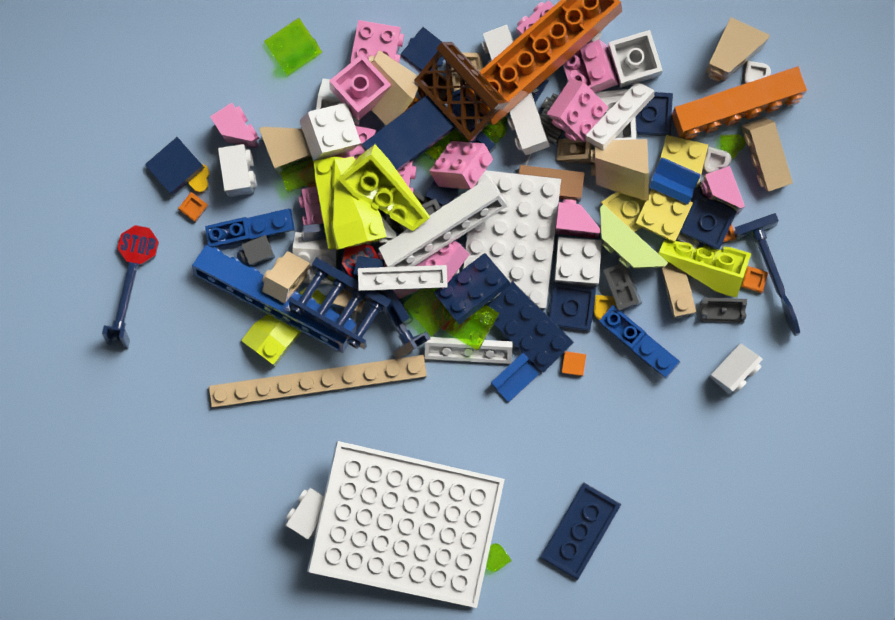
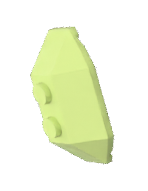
[600,204,668,269]

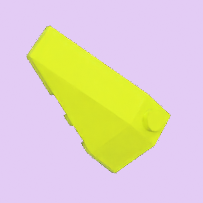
[338,144,430,231]
[314,156,343,250]
[331,156,386,250]
[659,240,751,298]
[241,287,326,367]

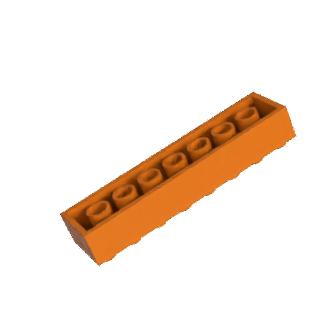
[466,0,623,126]

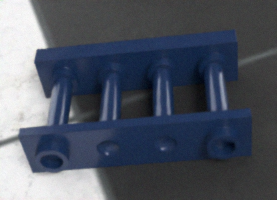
[288,257,392,350]

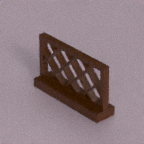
[414,42,508,141]

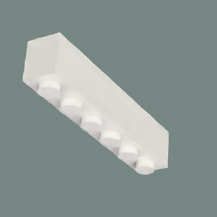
[482,25,550,155]
[379,178,508,267]

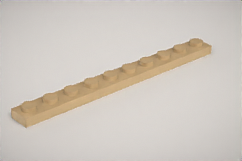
[209,355,427,408]

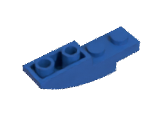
[205,208,295,247]
[599,305,680,379]

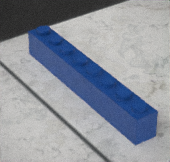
[192,245,356,353]

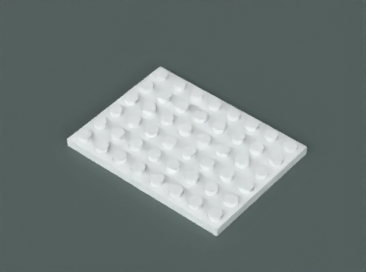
[307,441,505,608]

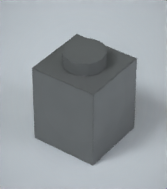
[240,235,275,267]

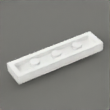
[586,82,654,150]
[358,265,447,291]
[425,337,512,364]

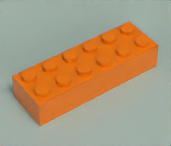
[672,66,807,140]

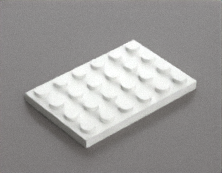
[463,170,561,308]

